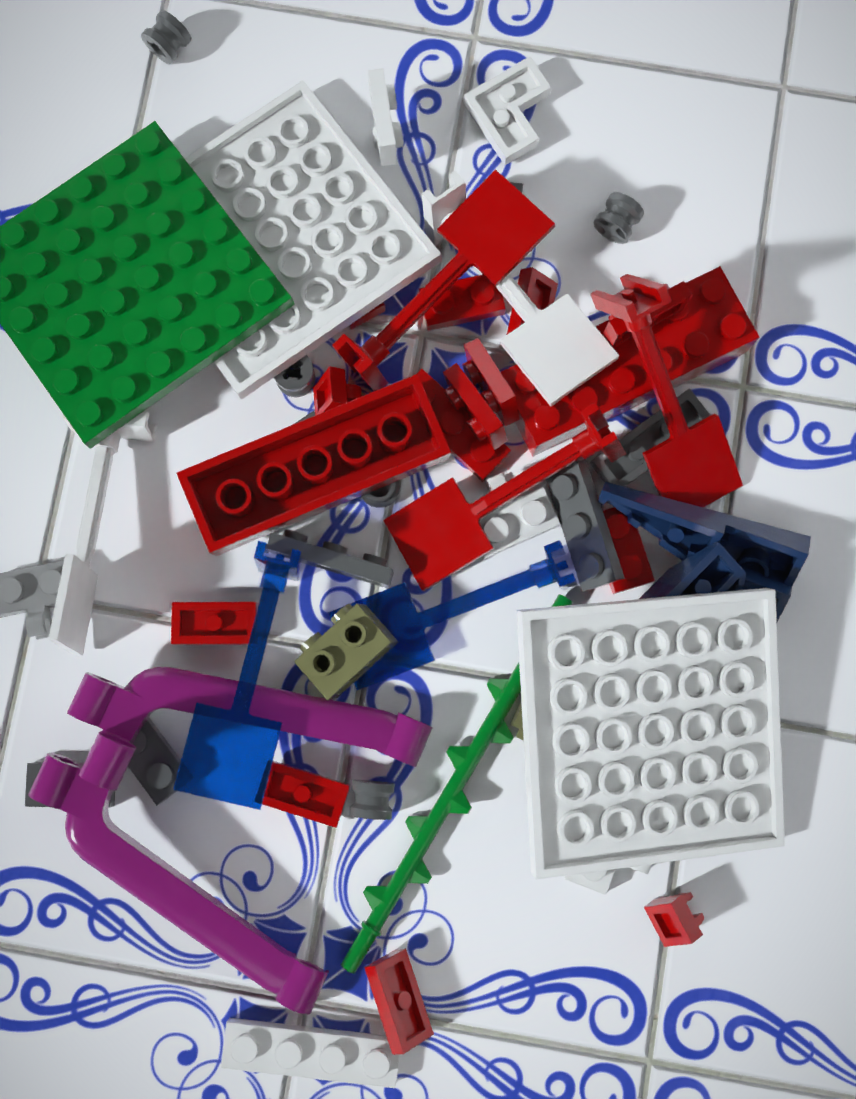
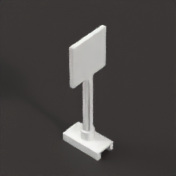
[422,170,619,406]
[48,411,157,656]

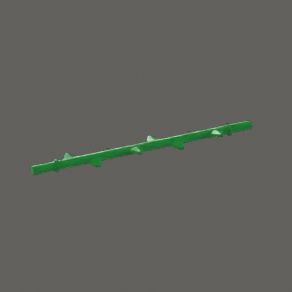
[341,594,573,974]

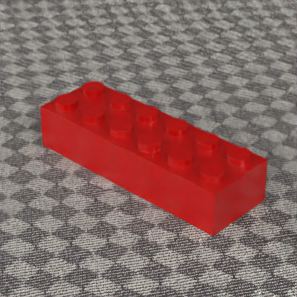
[501,266,760,457]
[176,374,451,556]

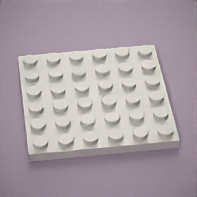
[185,80,442,400]
[517,588,785,880]

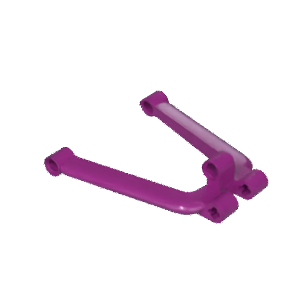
[28,667,433,1015]

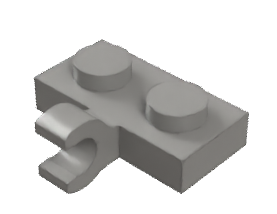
[0,560,64,640]

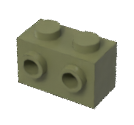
[294,604,398,700]

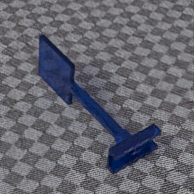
[328,540,578,691]
[173,541,303,810]

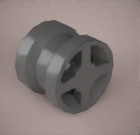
[141,10,192,64]
[593,192,644,244]
[274,355,316,398]
[349,780,395,820]

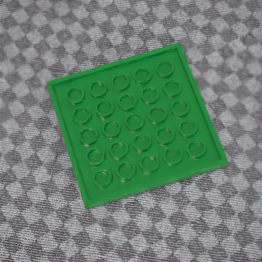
[0,121,295,449]

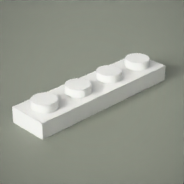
[221,1018,399,1088]

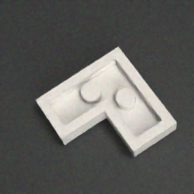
[463,56,552,165]

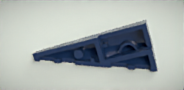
[598,482,811,622]

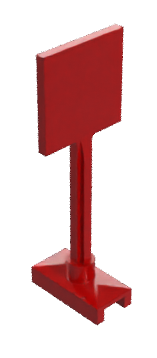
[332,169,556,391]
[590,274,743,508]
[383,402,626,591]

